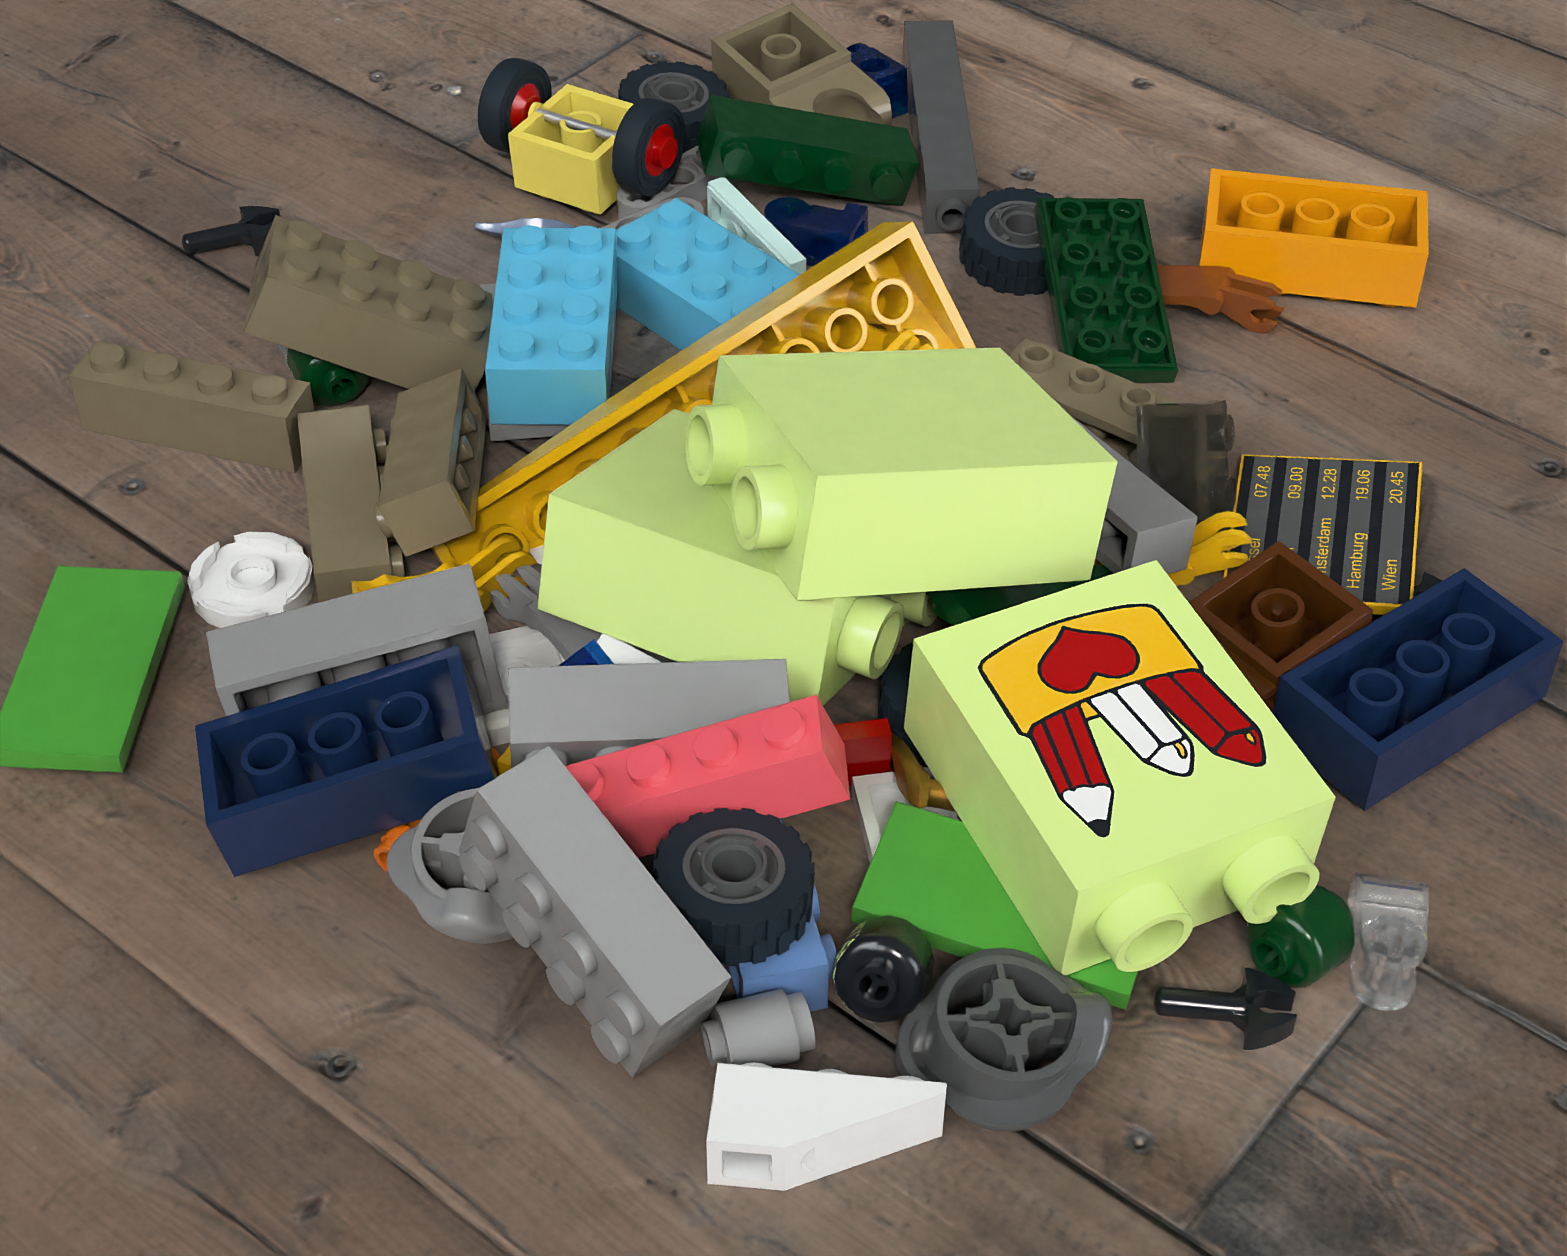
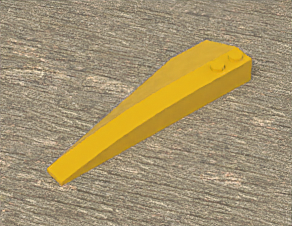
[431,221,976,566]

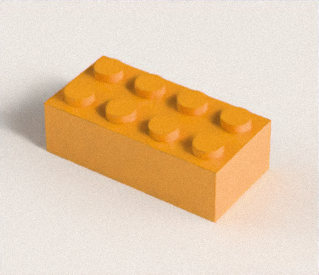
[1198,168,1429,308]

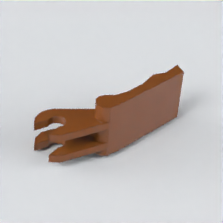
[1157,265,1284,334]

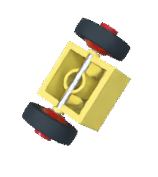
[478,58,685,215]

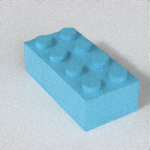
[616,198,800,351]
[485,225,618,425]

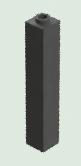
[902,20,980,234]

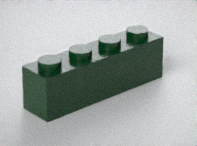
[697,95,919,206]

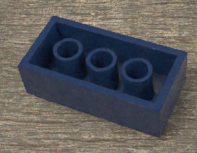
[1273,568,1564,811]
[195,645,497,877]

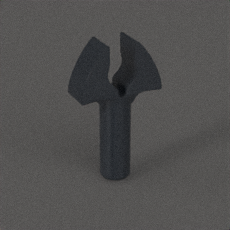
[182,206,280,256]
[1154,968,1297,1050]

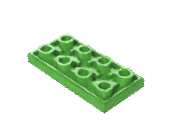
[0,566,185,773]
[851,801,1138,1010]

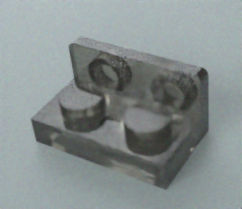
[1136,400,1236,525]

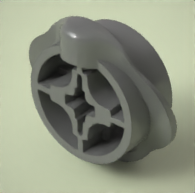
[894,948,1113,1132]

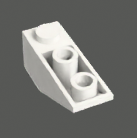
[706,1062,947,1191]

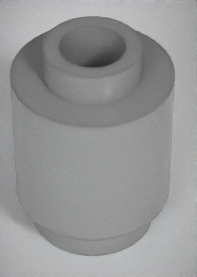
[701,988,815,1067]

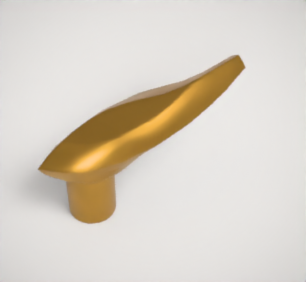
[890,734,956,812]

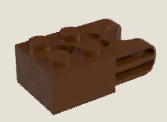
[1189,541,1373,713]

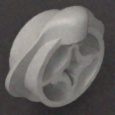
[387,788,513,944]

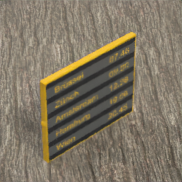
[1223,454,1422,615]

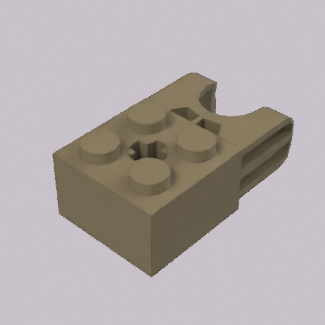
[711,3,892,126]

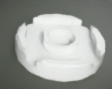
[187,532,315,628]

